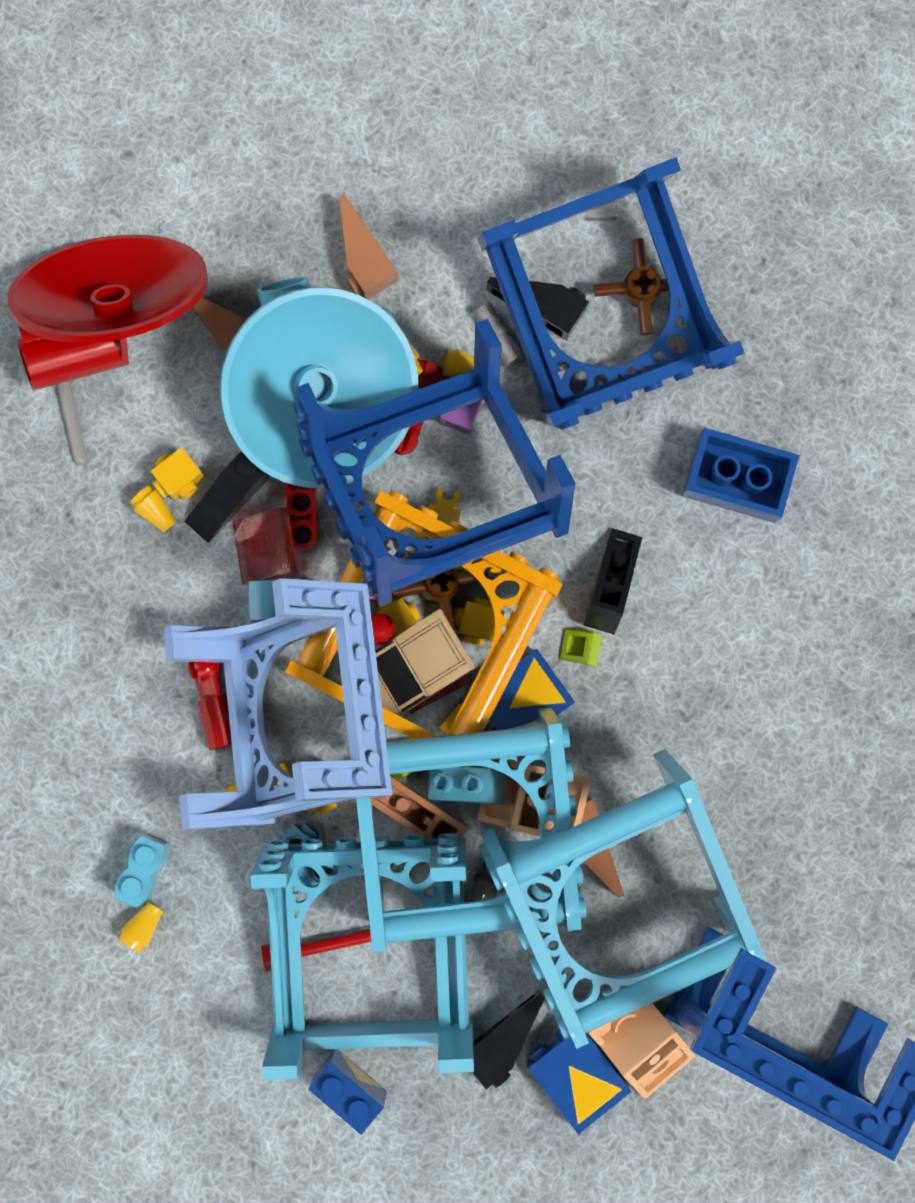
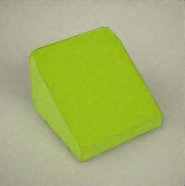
[559,628,603,667]

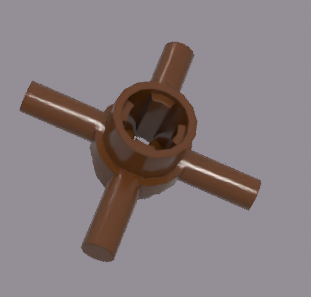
[593,238,669,336]
[392,537,488,631]

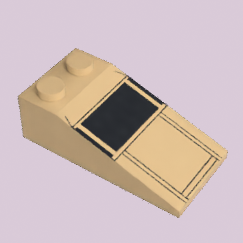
[337,609,475,725]

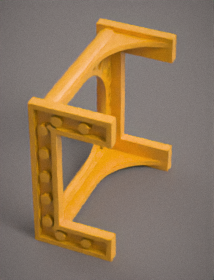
[285,490,563,768]

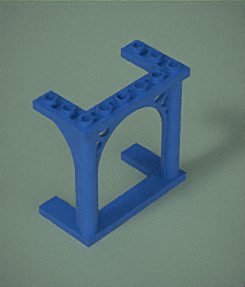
[477,157,745,430]
[293,319,576,607]
[663,926,915,1161]

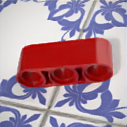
[285,483,319,552]

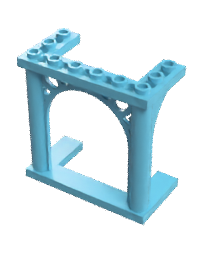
[356,707,586,953]
[479,749,767,1049]
[251,833,474,1080]

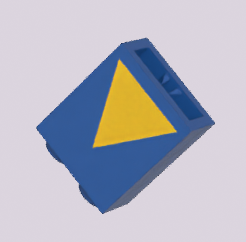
[489,649,575,731]
[527,1029,631,1135]
[308,1049,387,1135]

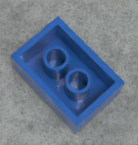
[682,428,800,523]

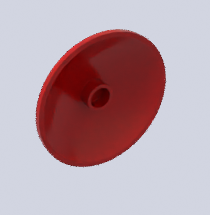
[7,235,208,391]

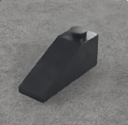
[486,277,589,341]
[184,451,271,543]
[583,528,642,635]
[473,990,545,1089]

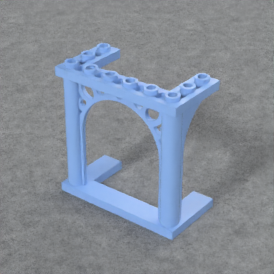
[164,578,393,830]

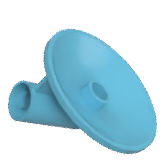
[220,277,418,488]

